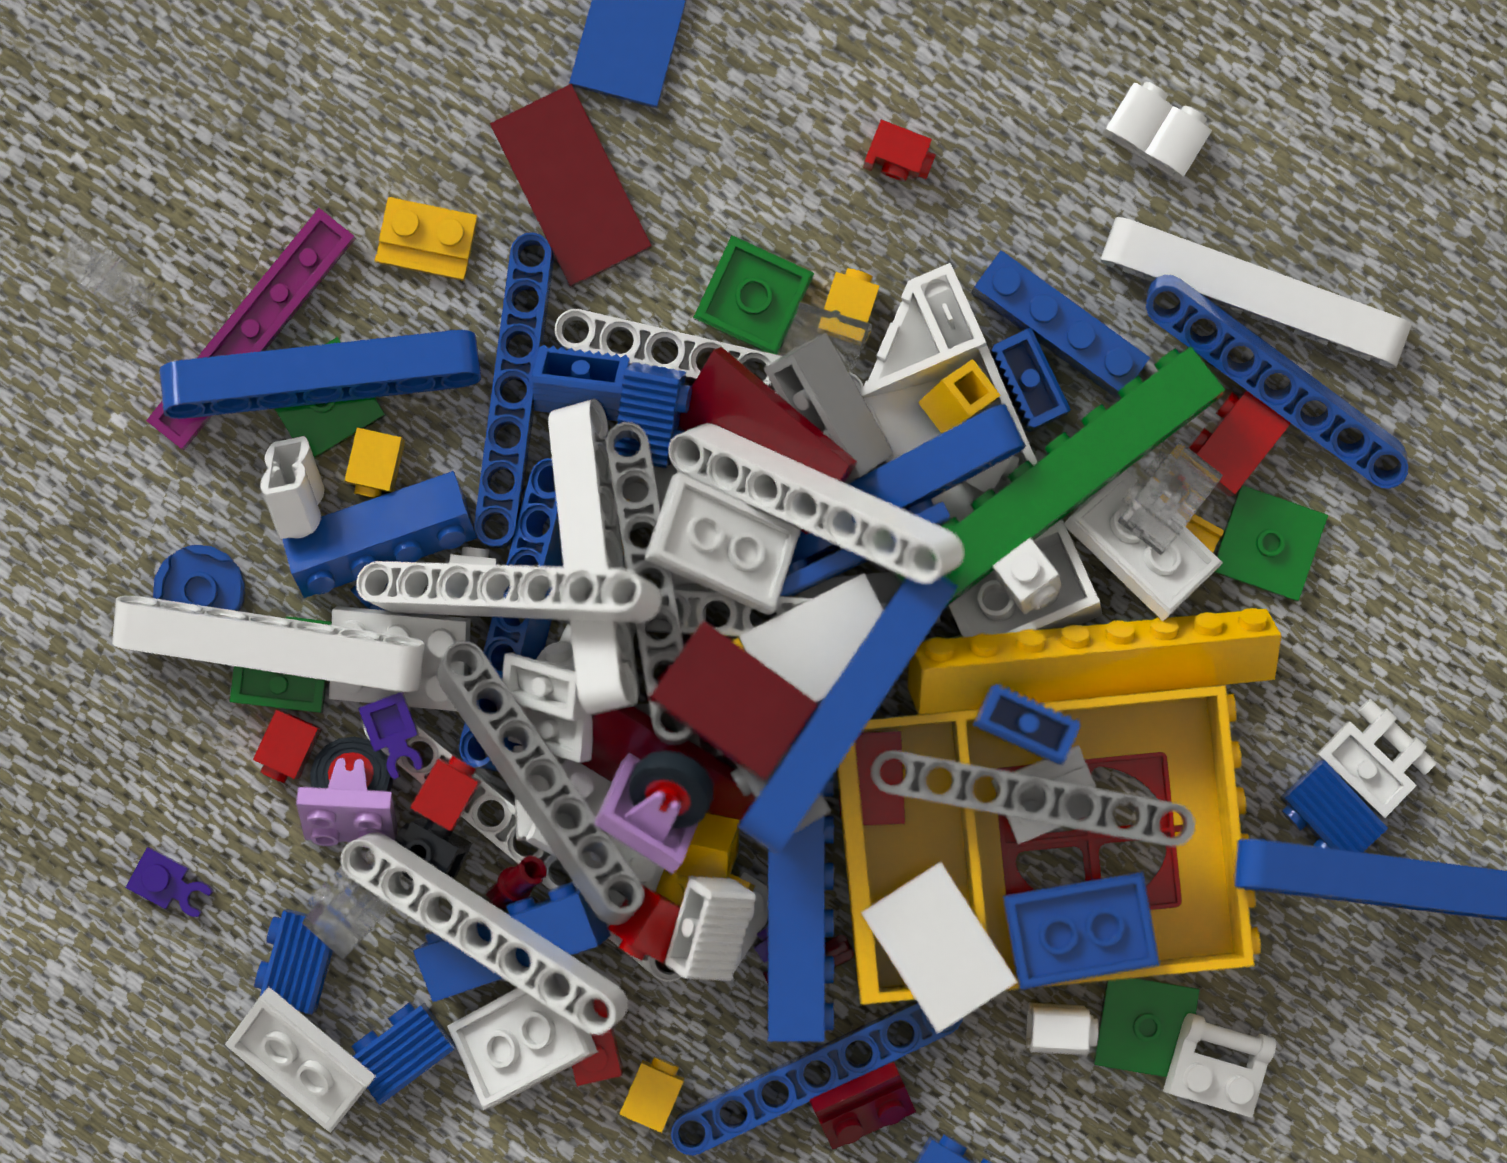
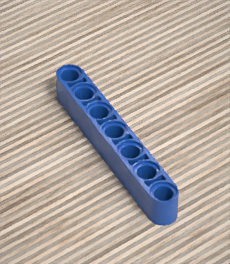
[474,232,554,549]
[1146,275,1408,489]
[159,330,482,419]
[782,404,1026,564]
[459,458,564,771]
[738,576,958,854]
[1234,839,1507,921]
[671,1000,963,1156]

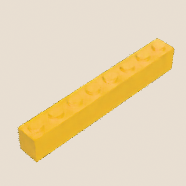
[907,608,1282,715]

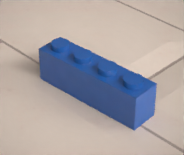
[971,250,1150,400]
[282,471,477,598]
[413,882,611,1002]

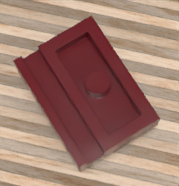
[809,1061,916,1150]

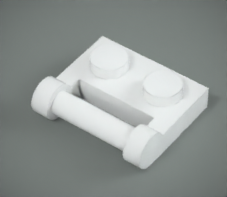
[1163,1013,1276,1118]

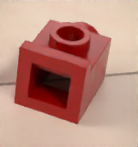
[863,119,936,182]

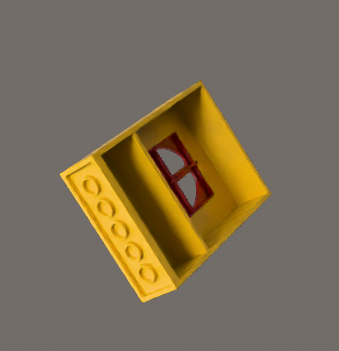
[836,685,1261,1004]

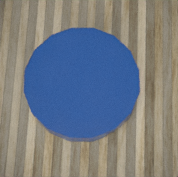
[153,545,245,611]

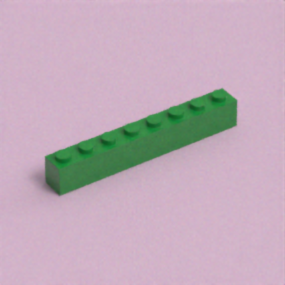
[894,346,1225,610]

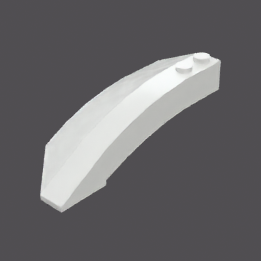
[861,263,1102,637]

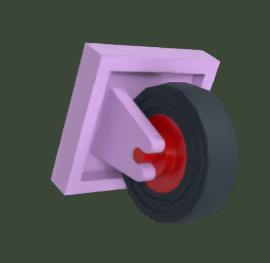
[297,736,397,848]
[594,751,714,874]

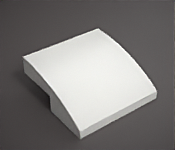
[502,653,593,763]

